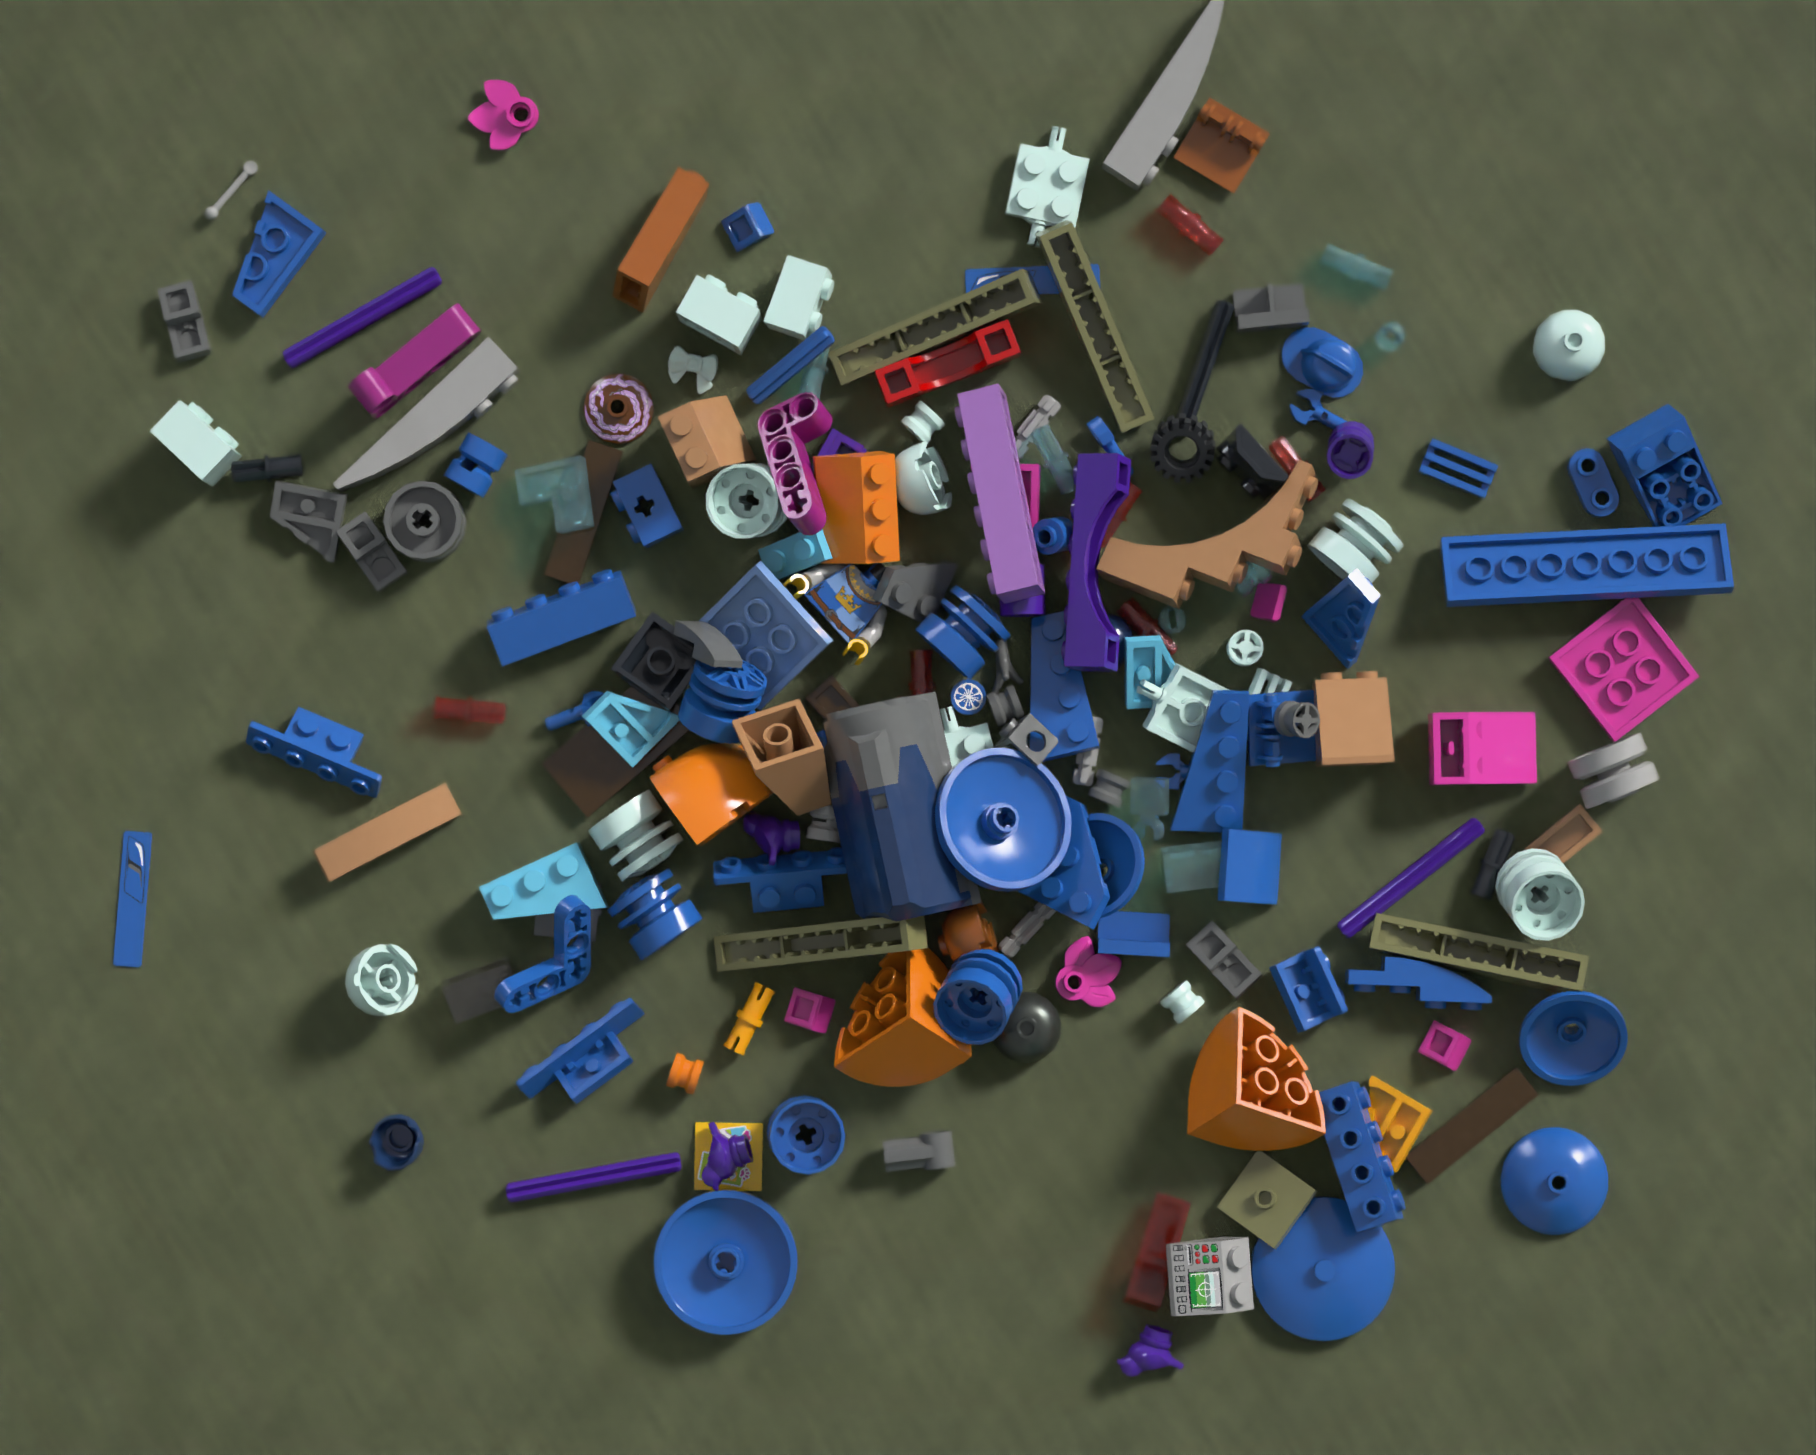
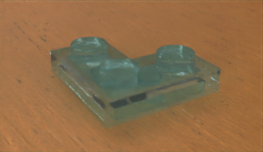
[515,455,594,534]

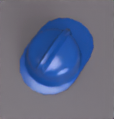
[1282,327,1363,398]

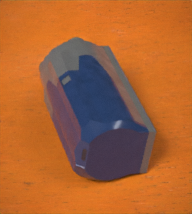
[823,692,981,921]

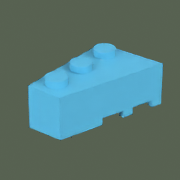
[479,842,609,920]

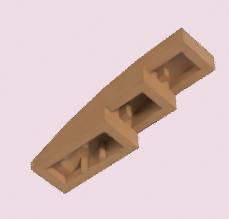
[312,783,462,883]

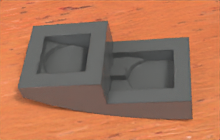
[157,280,212,363]
[336,512,408,593]
[673,620,743,668]
[1186,921,1263,1000]

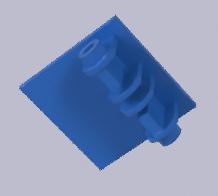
[1248,690,1316,767]

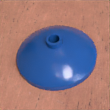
[1087,813,1145,918]
[1519,991,1628,1086]
[1500,1127,1608,1235]

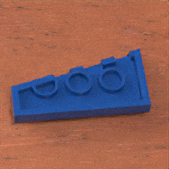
[1030,611,1100,762]
[1170,690,1249,832]

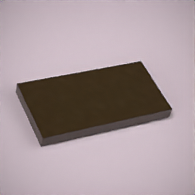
[541,687,690,818]

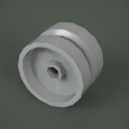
[1567,732,1660,809]

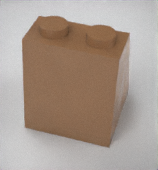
[658,395,756,490]
[1312,671,1394,767]
[732,699,831,816]

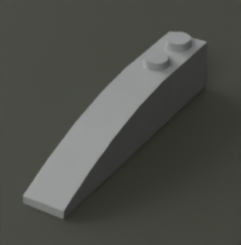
[1102,0,1224,191]
[333,337,521,492]

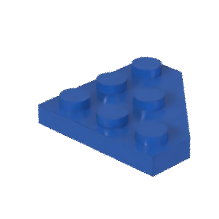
[1018,796,1110,930]

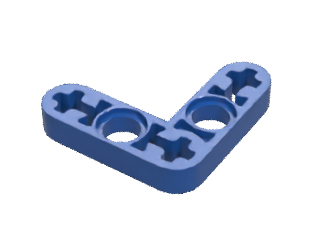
[494,895,591,1013]

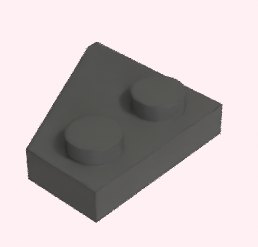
[270,481,348,562]
[872,560,958,623]

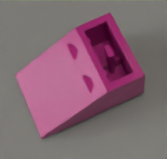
[1428,712,1537,785]

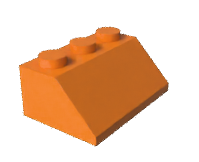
[813,451,900,564]

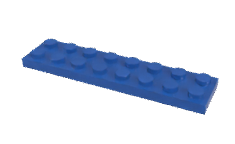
[1440,523,1734,607]

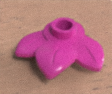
[468,80,539,150]
[1055,936,1122,1007]

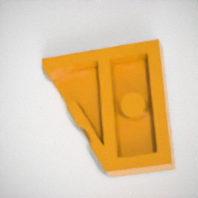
[1367,1075,1433,1172]

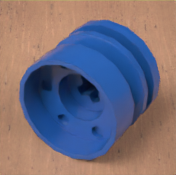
[915,585,1011,680]
[678,660,767,744]
[607,868,703,961]
[933,949,1023,1045]
[767,1095,845,1175]

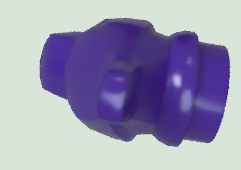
[743,811,800,866]
[701,1122,753,1191]
[1116,1324,1184,1377]

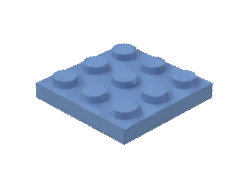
[699,561,833,710]

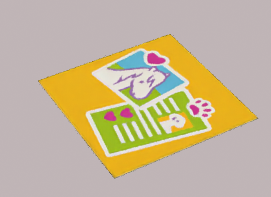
[694,1122,763,1191]

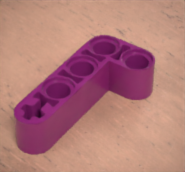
[348,303,481,419]
[758,392,833,536]

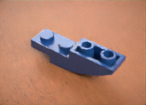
[1345,956,1492,1010]

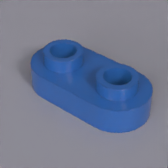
[1567,448,1619,518]

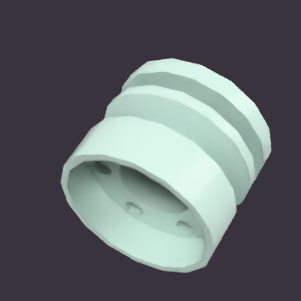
[706,463,787,538]
[1307,498,1404,583]
[588,790,684,882]
[1495,848,1585,941]

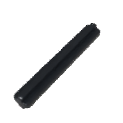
[1175,300,1234,419]

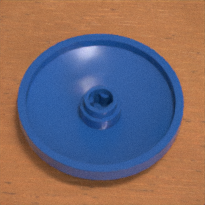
[935,748,1072,892]
[654,1190,798,1335]
[1251,1196,1395,1341]

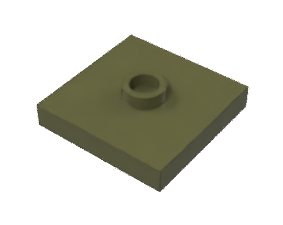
[1217,1151,1318,1250]

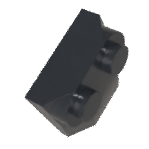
[1216,424,1289,501]
[611,611,696,711]

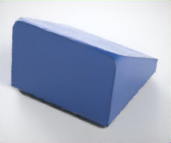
[721,202,774,252]

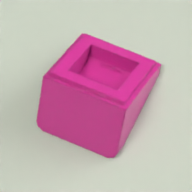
[1250,582,1287,623]
[784,987,835,1033]
[1418,1020,1471,1071]

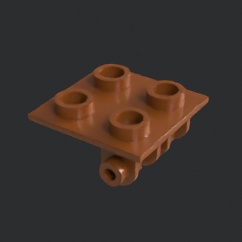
[1173,97,1270,194]

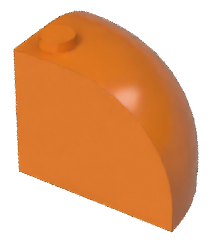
[649,743,773,846]
[834,948,972,1087]
[1187,1007,1326,1151]

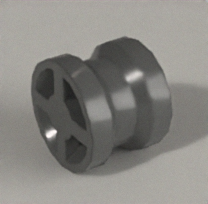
[986,684,1025,728]
[1274,701,1320,738]
[1087,769,1131,808]

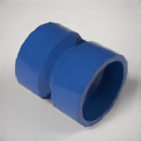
[443,432,508,498]

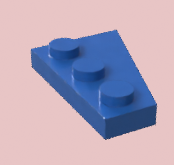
[232,190,326,318]
[1301,568,1381,669]

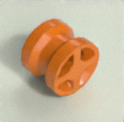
[666,1052,705,1095]

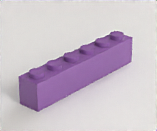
[954,384,1046,604]

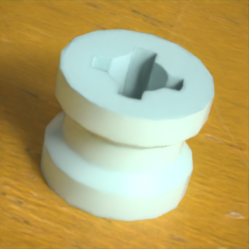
[900,401,945,443]
[1226,630,1264,666]
[1160,980,1205,1024]

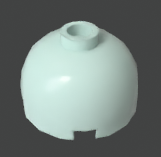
[1533,310,1605,381]
[895,441,952,515]
[345,944,418,1016]

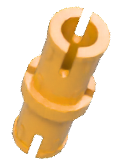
[723,981,776,1056]

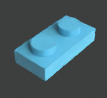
[758,529,833,581]

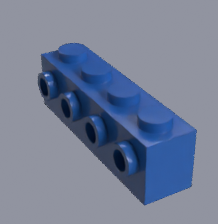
[487,569,636,666]
[1319,1081,1406,1232]

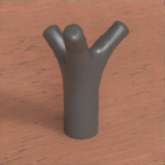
[991,639,1024,694]

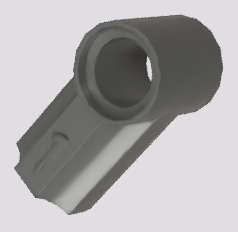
[883,1130,956,1172]

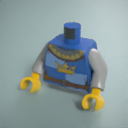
[783,563,887,665]

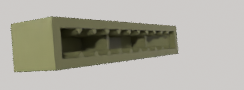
[1035,220,1155,433]
[828,269,1043,386]
[1369,913,1589,993]
[713,916,928,972]

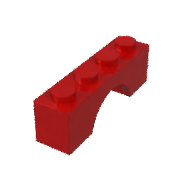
[875,319,1021,408]

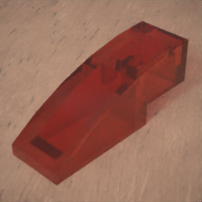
[1122,1192,1191,1313]

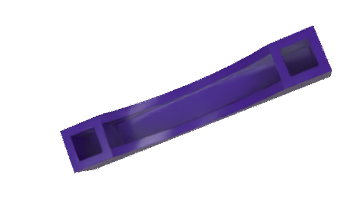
[1061,453,1131,672]

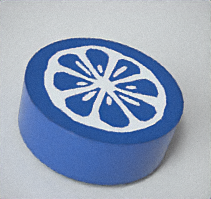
[951,679,986,715]

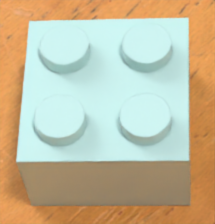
[676,274,762,355]
[150,400,242,487]

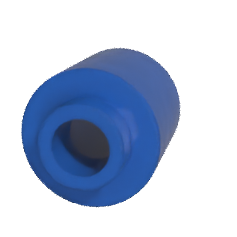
[1033,517,1073,555]

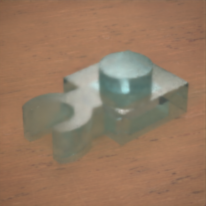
[1130,777,1169,840]

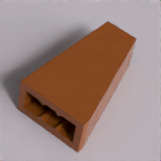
[612,167,710,313]

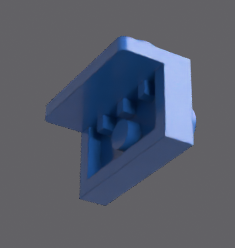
[1269,946,1348,1033]

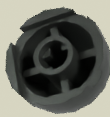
[993,992,1061,1063]

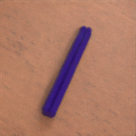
[282,267,442,368]
[1337,818,1485,938]
[506,1152,682,1203]

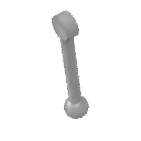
[204,161,258,220]

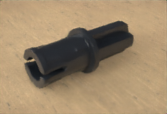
[231,454,303,483]
[1469,829,1515,901]

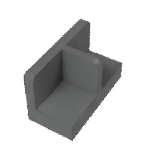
[1233,284,1310,333]

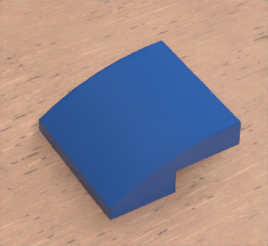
[1218,829,1282,905]

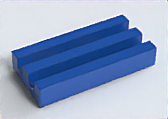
[1418,438,1498,499]

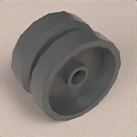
[383,481,467,563]

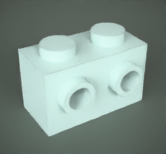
[763,255,834,340]

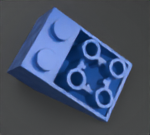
[1606,404,1723,527]

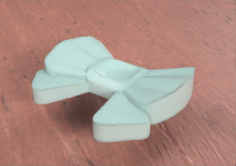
[668,346,718,394]

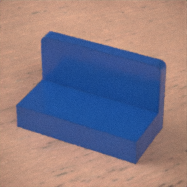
[1096,911,1170,957]

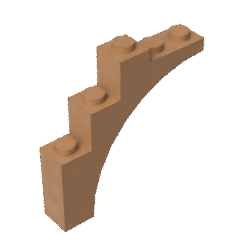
[1096,460,1318,609]

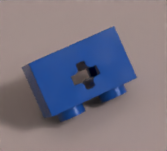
[611,464,684,549]

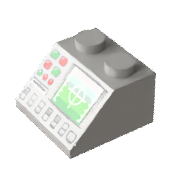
[1166,1237,1254,1316]

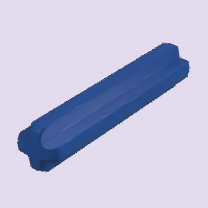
[746,326,835,405]

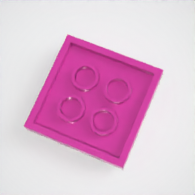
[1548,598,1700,742]

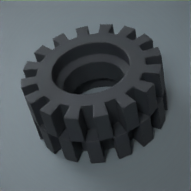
[1150,413,1216,483]

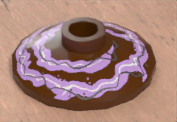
[583,373,654,444]

